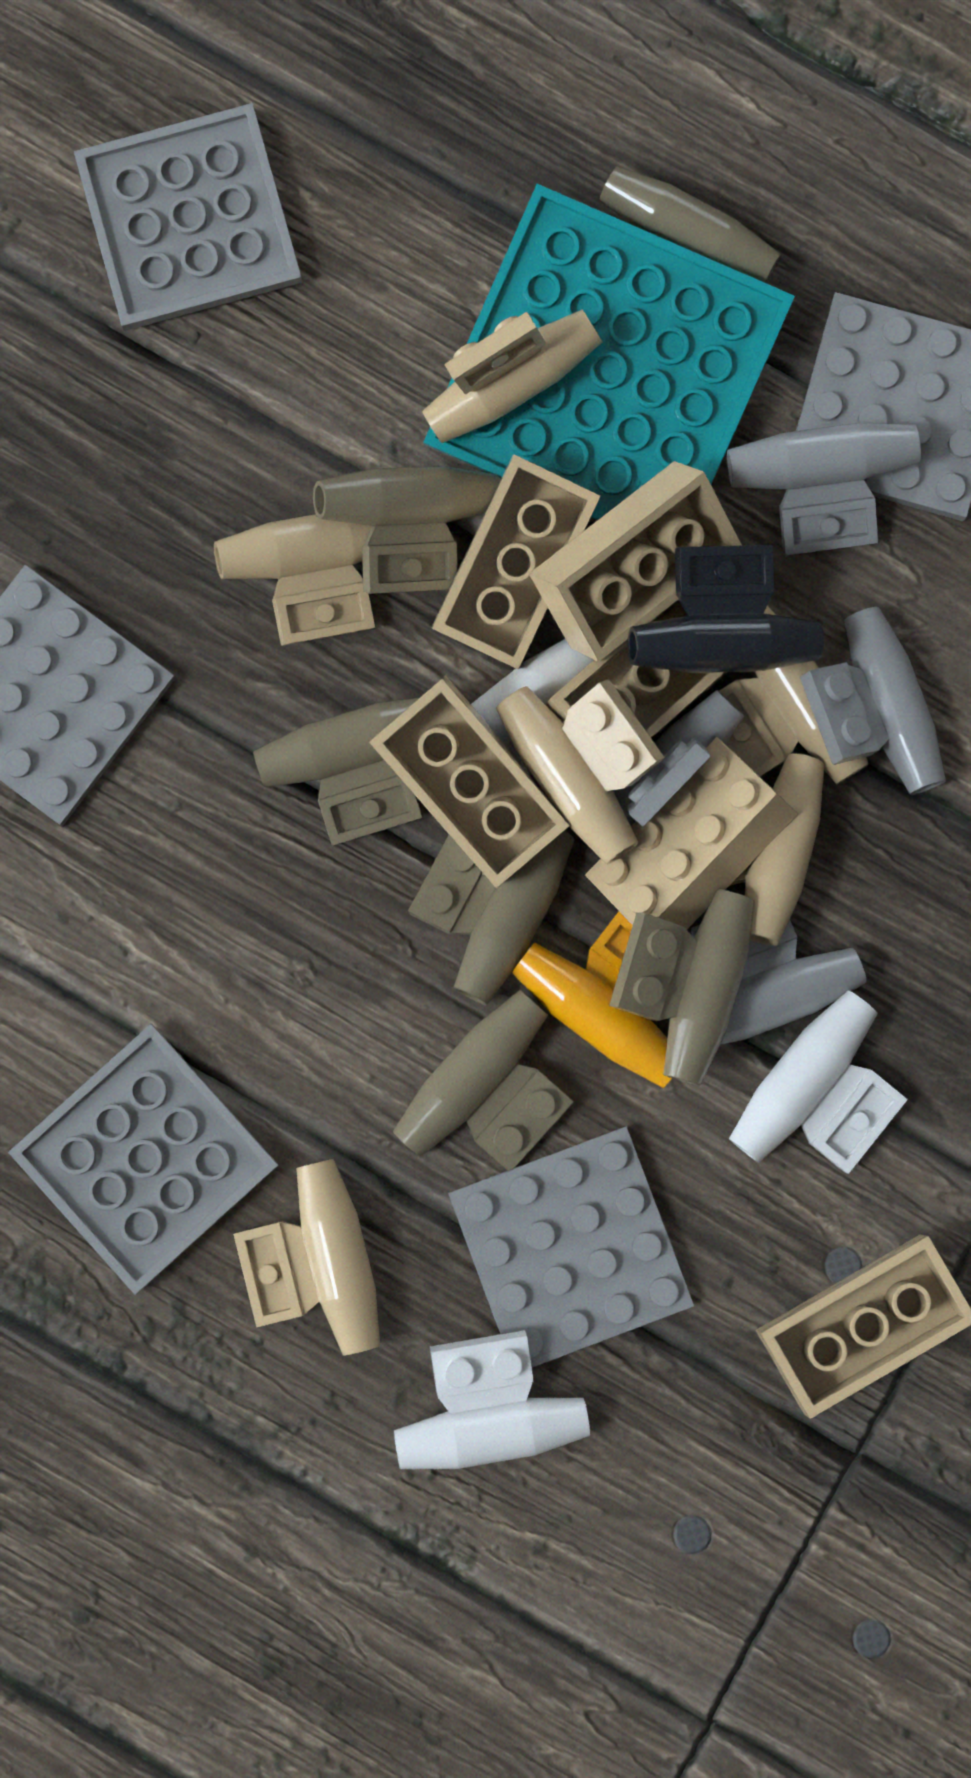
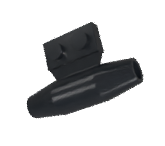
[628,545,824,673]

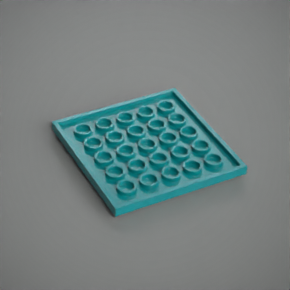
[423,184,795,521]

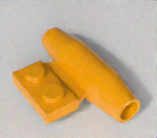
[512,911,672,1088]

